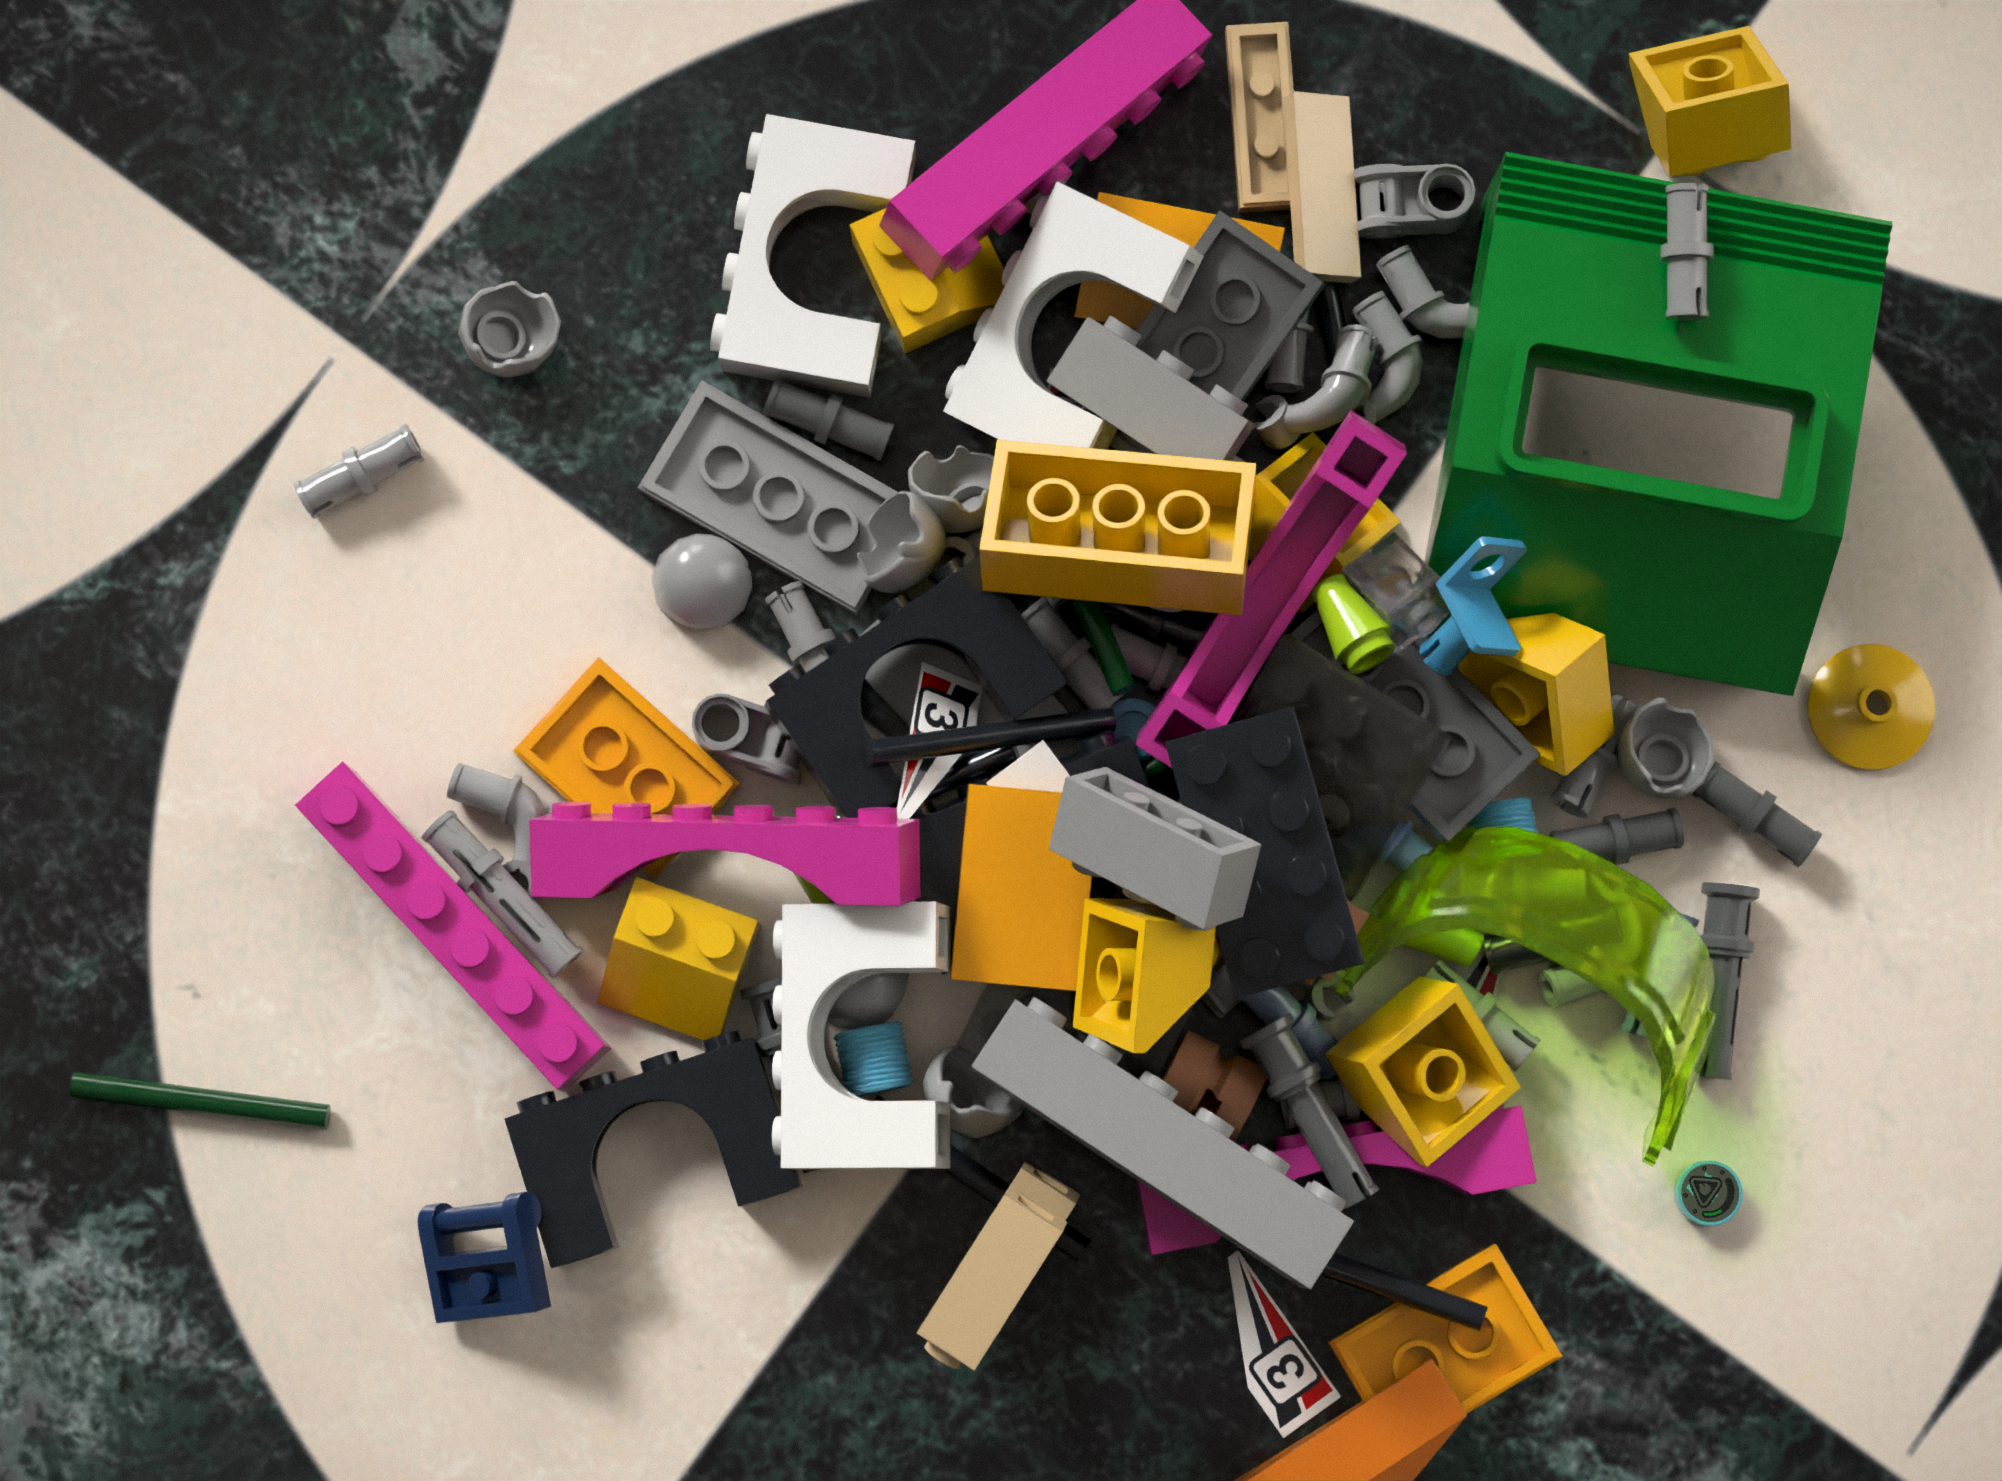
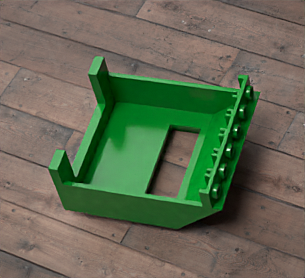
[1411,152,1893,696]

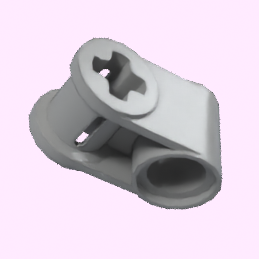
[1354,163,1475,239]
[692,693,802,785]

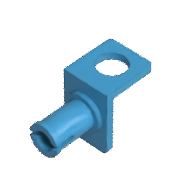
[1419,536,1527,676]

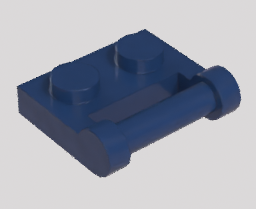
[417,1192,552,1323]

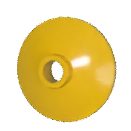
[1807,644,1935,770]

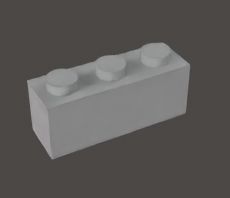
[1046,315,1256,461]
[1049,767,1262,931]

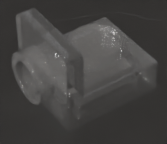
[1343,532,1450,649]

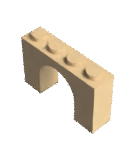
[917,1160,1080,1371]

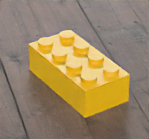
[979,440,1256,615]

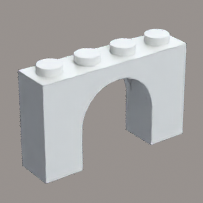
[710,114,916,398]
[943,182,1204,450]
[772,901,950,1169]

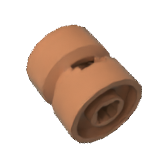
[1162,1029,1266,1142]

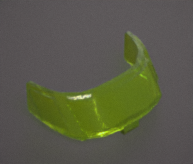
[1335,827,1717,1167]

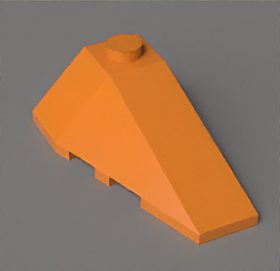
[1234,1358,1467,1481]

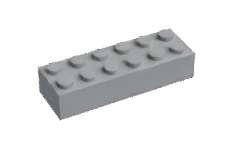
[971,997,1354,1289]

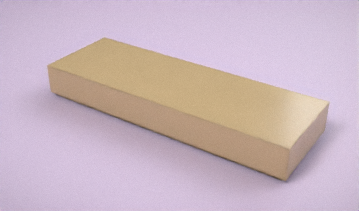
[1225,22,1294,213]
[1284,91,1361,283]

